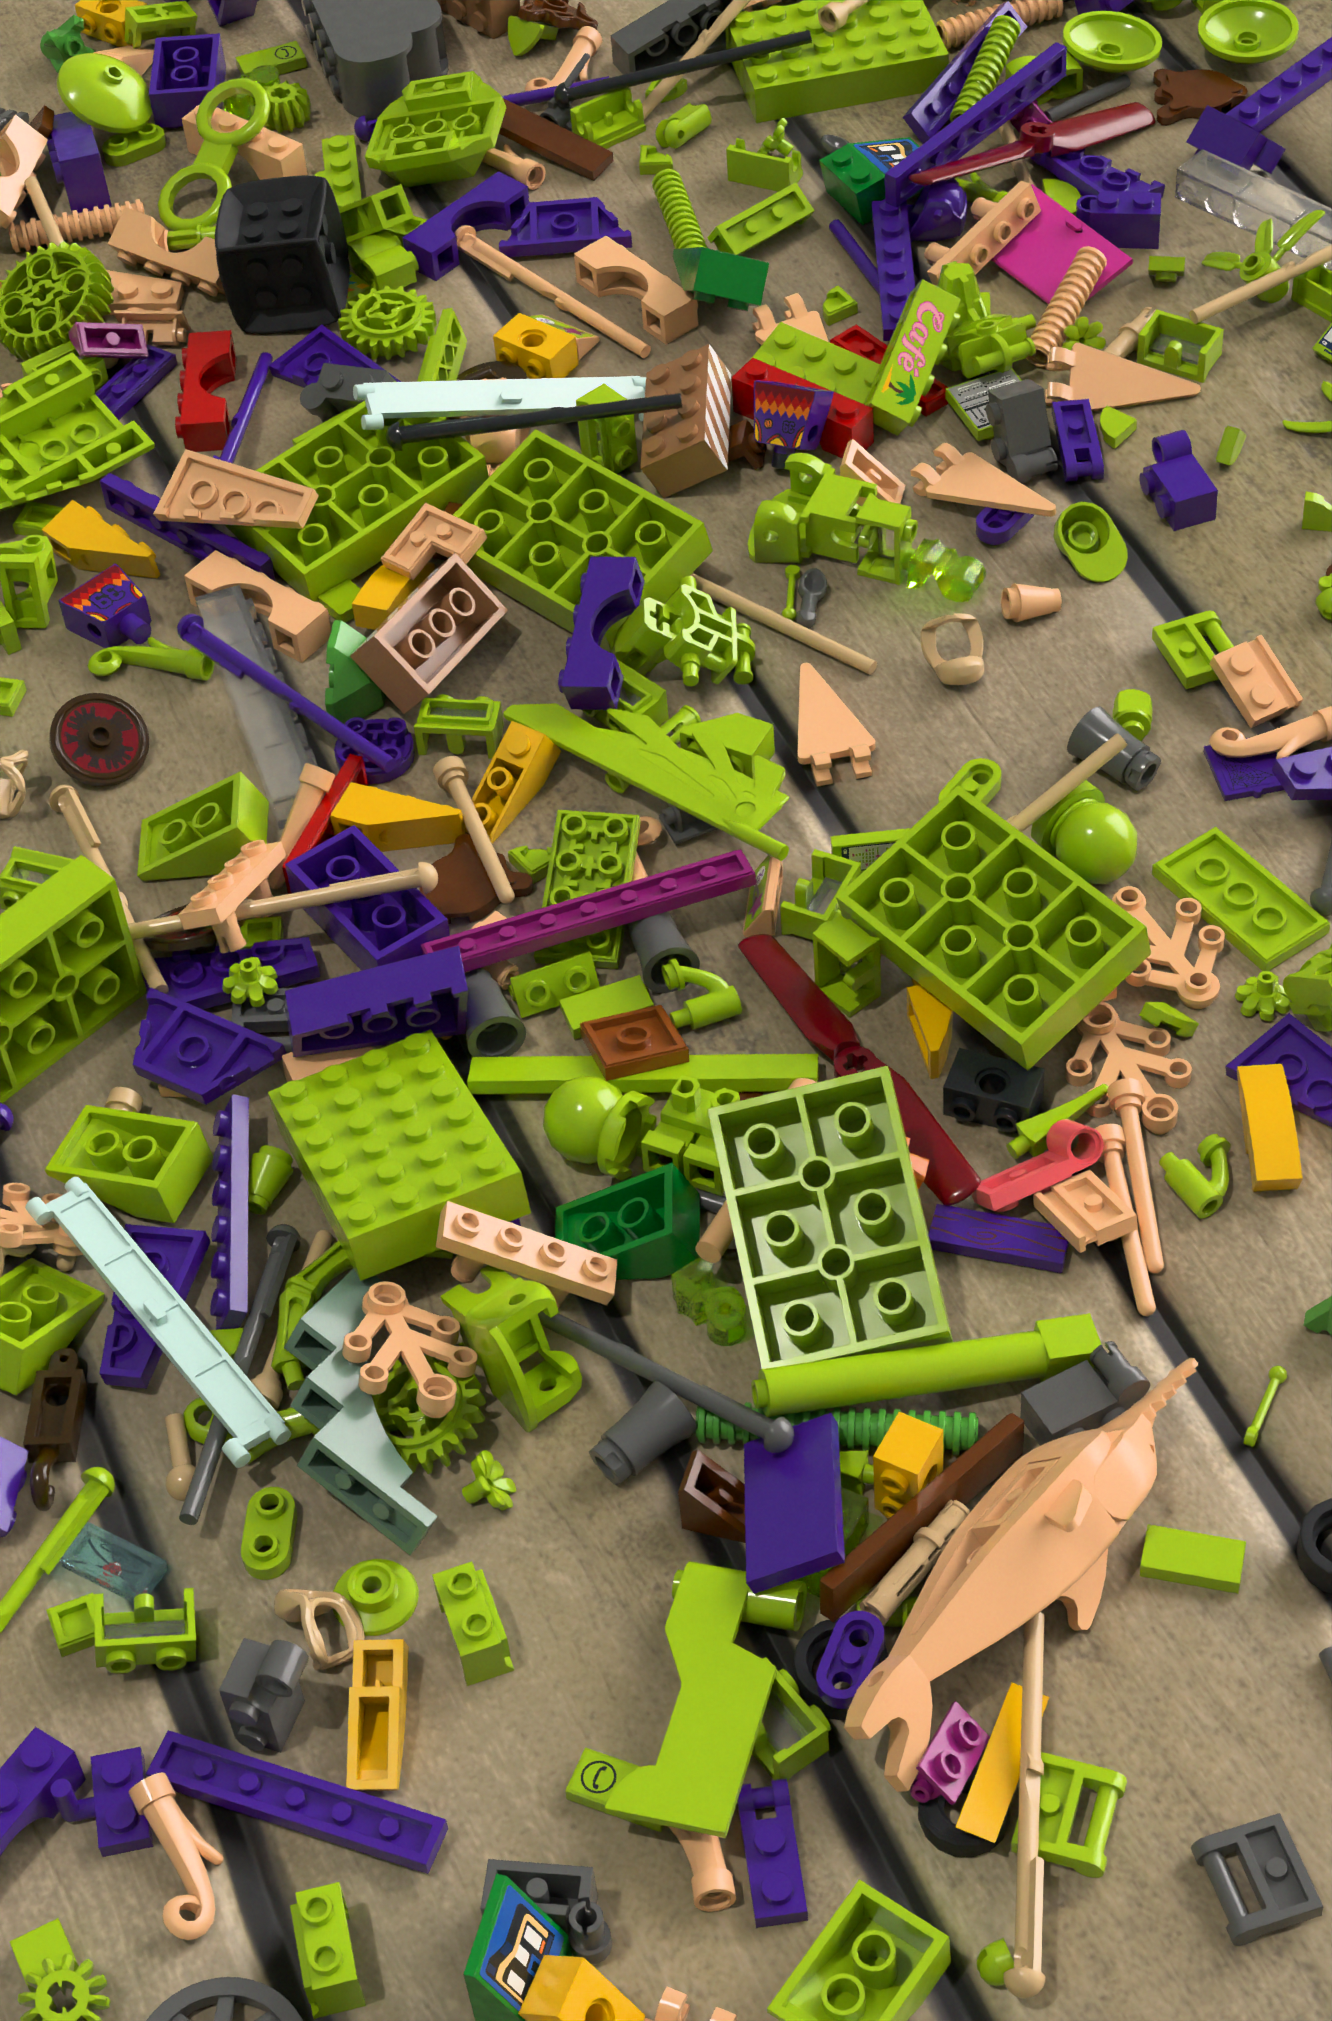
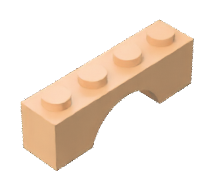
[182,105,308,180]
[0,114,48,229]
[107,207,225,297]
[574,236,698,345]
[184,550,331,663]

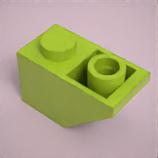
[679,713,775,779]

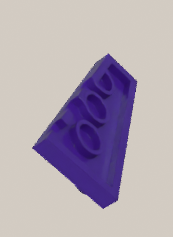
[142,937,321,1009]

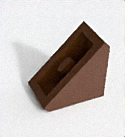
[678,1450,746,1543]

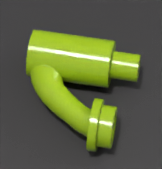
[662,958,742,1030]
[1159,1134,1231,1219]

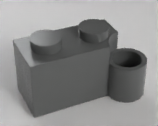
[219,1638,309,1753]

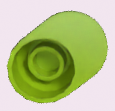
[1053,502,1128,583]

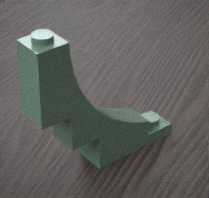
[284,1268,438,1555]

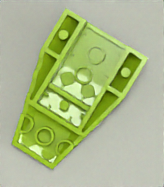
[0,352,155,512]

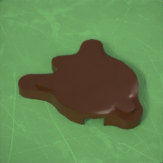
[517,0,598,30]
[1153,68,1248,126]
[419,833,533,924]

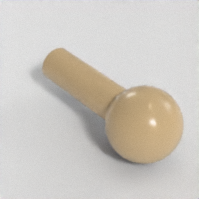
[165,1413,196,1501]

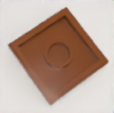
[580,1005,689,1081]

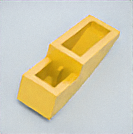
[352,562,435,630]
[907,978,953,1080]
[1237,1064,1303,1192]
[346,1639,409,1791]

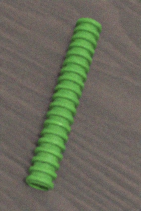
[696,1402,978,1455]

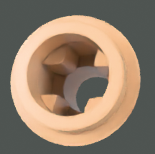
[1001,583,1062,622]

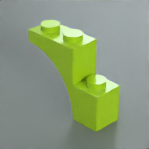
[338,184,414,243]

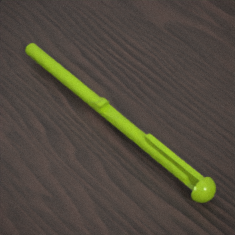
[0,1467,115,1634]

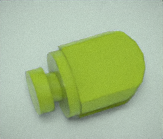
[1113,689,1152,741]

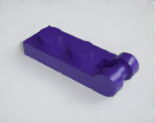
[1052,399,1104,482]
[737,1778,808,1928]

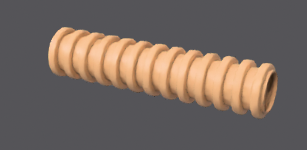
[936,0,1064,49]
[8,199,145,253]
[1026,246,1107,368]

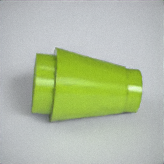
[248,1145,293,1215]

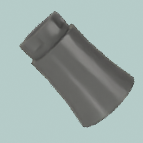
[1067,706,1161,791]
[627,912,700,993]
[465,968,526,1057]
[589,1381,697,1485]

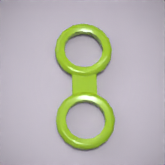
[158,78,271,231]

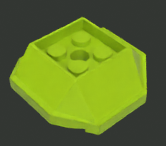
[365,71,506,188]

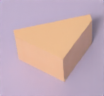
[840,439,906,506]

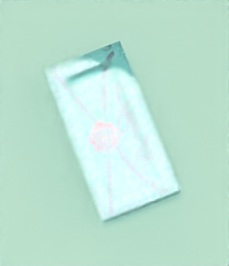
[60,1522,168,1603]

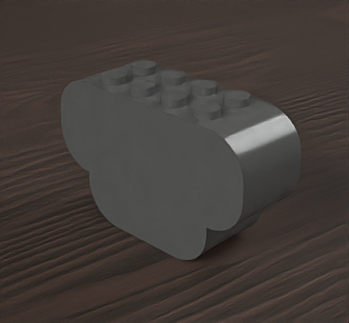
[301,0,449,119]

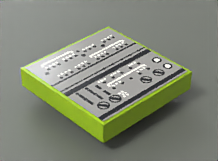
[946,368,1022,441]

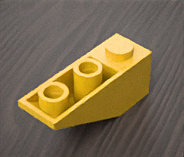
[42,500,161,579]
[464,721,561,844]
[330,782,465,852]

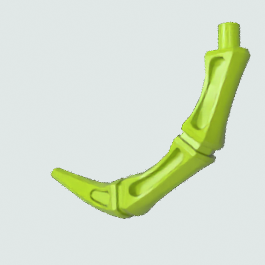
[271,1240,454,1391]

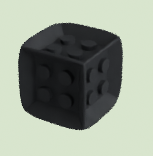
[215,175,350,334]

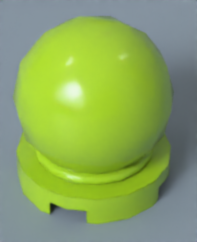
[1030,780,1137,884]
[543,1075,657,1181]

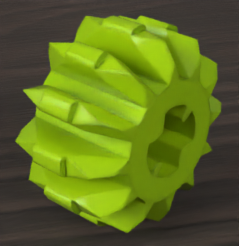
[263,80,311,134]
[17,1953,111,2021]

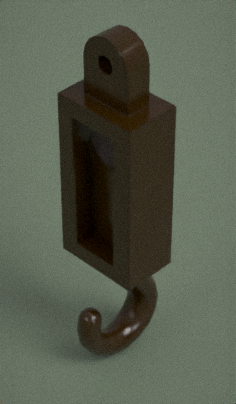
[23,1348,88,1511]

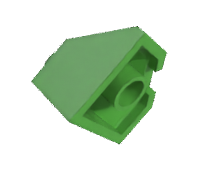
[325,620,386,724]

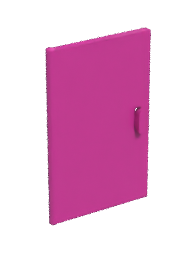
[991,184,1133,304]

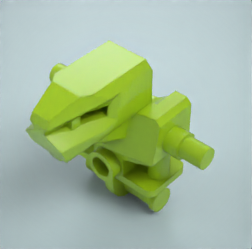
[937,261,1036,378]
[611,576,755,686]

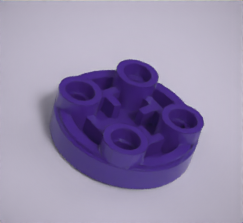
[334,717,415,784]

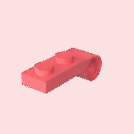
[972,1119,1104,1212]

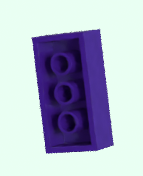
[285,825,450,971]

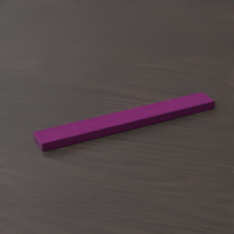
[421,849,757,972]

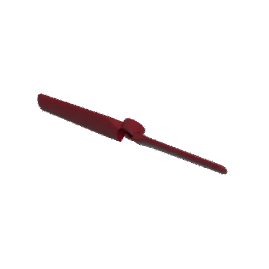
[909,102,1156,186]
[738,934,981,1206]

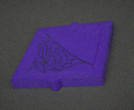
[1203,738,1284,801]

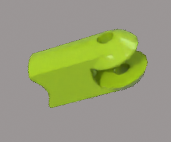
[655,103,712,149]

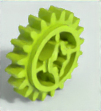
[338,286,437,360]
[371,1355,486,1476]

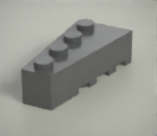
[611,0,744,75]

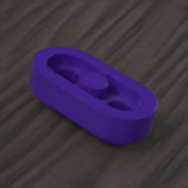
[976,507,1034,545]
[816,1611,885,1709]

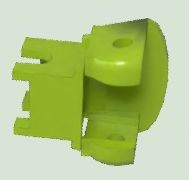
[748,452,877,564]
[440,1265,582,1432]

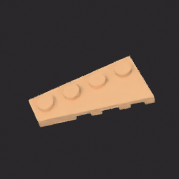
[107,270,184,315]
[153,449,319,529]

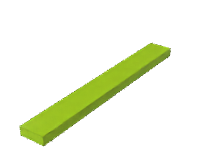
[467,1054,819,1094]

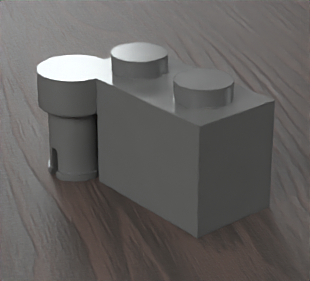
[300,363,397,422]
[986,379,1058,484]
[1020,1341,1150,1446]
[480,1859,612,1965]

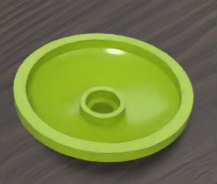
[1198,0,1299,64]
[1062,11,1162,73]
[57,53,153,133]

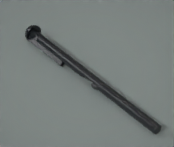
[554,30,812,109]
[386,393,682,451]

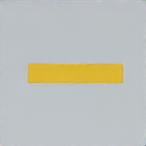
[955,1682,1050,1843]

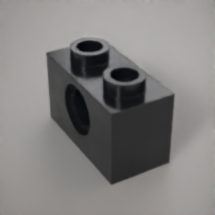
[943,1048,1045,1134]

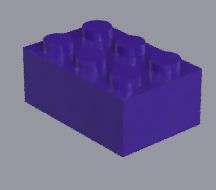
[149,33,226,129]

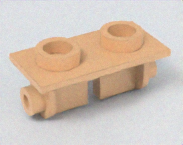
[114,307,191,346]

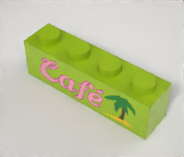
[864,279,961,436]

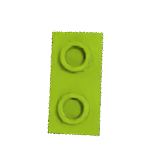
[508,951,600,1018]

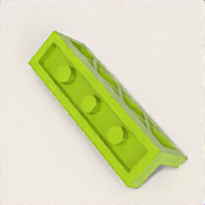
[417,308,467,421]

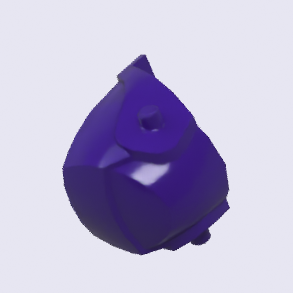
[907,179,967,242]

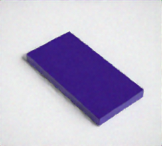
[744,1413,845,1594]

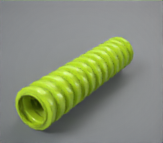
[950,15,1021,122]
[652,169,708,249]

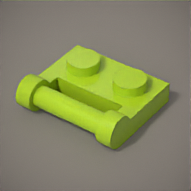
[1152,610,1234,689]
[1011,1752,1127,1878]

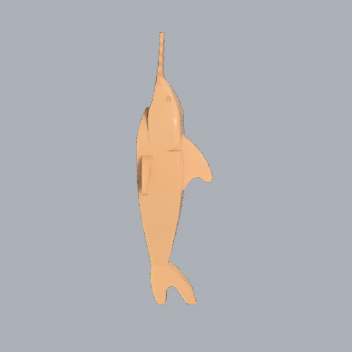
[844,1358,1198,1792]

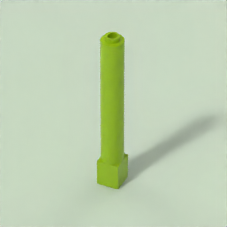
[751,1313,1102,1417]

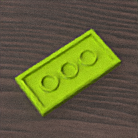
[1152,827,1331,971]

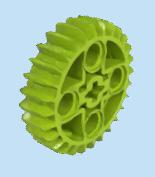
[0,241,114,361]

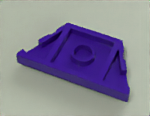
[499,197,632,257]
[133,988,287,1105]

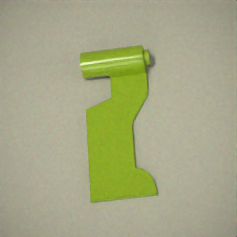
[604,1561,807,1838]

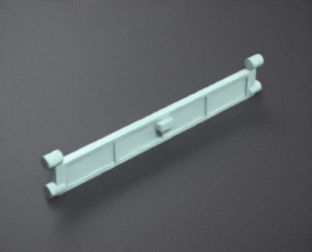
[353,376,646,430]
[25,1177,291,1468]

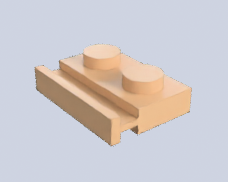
[1209,634,1303,728]
[1033,1169,1138,1253]

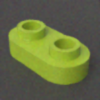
[102,123,166,167]
[938,758,1002,806]
[241,1487,298,1580]

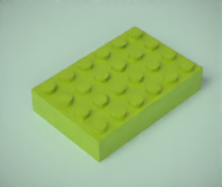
[725,0,949,123]
[225,381,489,602]
[453,429,713,652]
[836,785,1151,1071]
[0,854,147,1103]
[268,1029,531,1281]
[708,1066,953,1369]

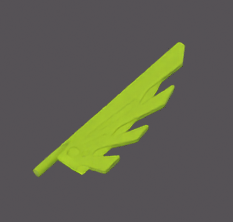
[503,703,789,861]

